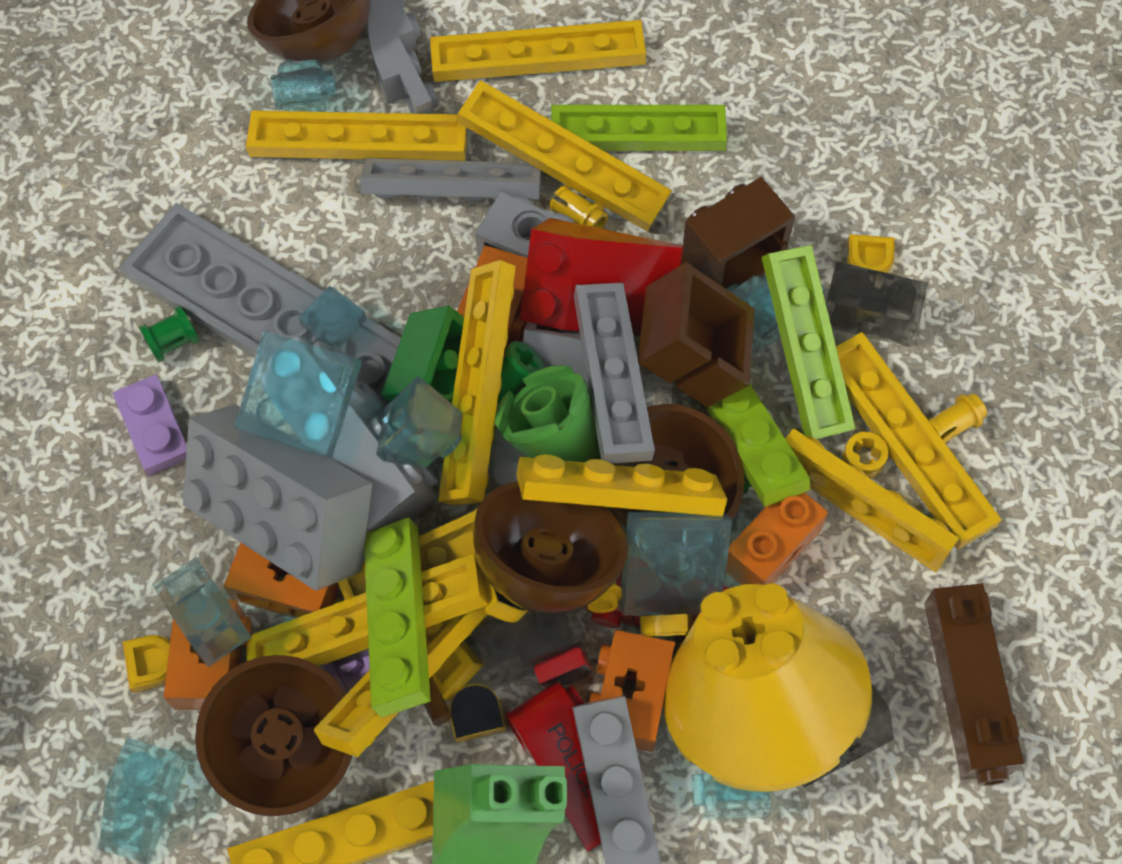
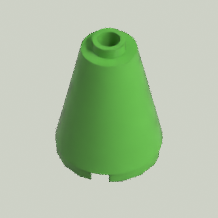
[495,365,601,463]

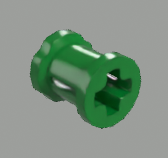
[138,306,200,363]
[498,341,544,402]

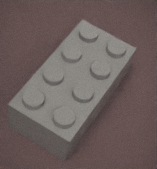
[253,335,440,530]
[183,404,372,591]

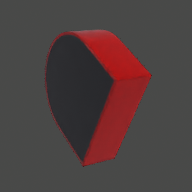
[533,647,593,688]

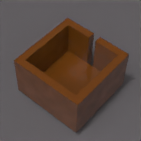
[681,176,795,293]
[638,262,755,407]

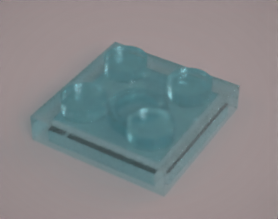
[234,331,362,458]
[618,512,732,616]

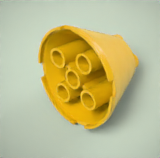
[663,583,872,792]

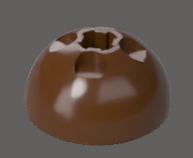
[247,0,370,66]
[607,404,744,549]
[473,481,628,613]
[195,655,353,816]

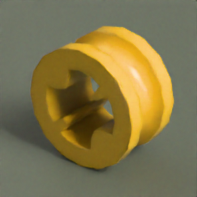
[842,431,888,478]

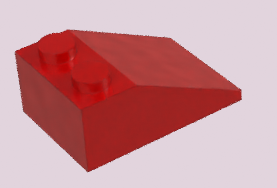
[520,218,684,336]

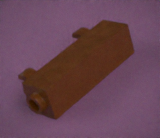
[924,583,1024,786]

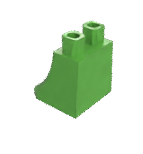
[432,764,567,864]

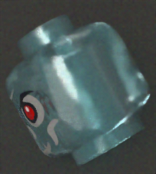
[271,59,337,112]

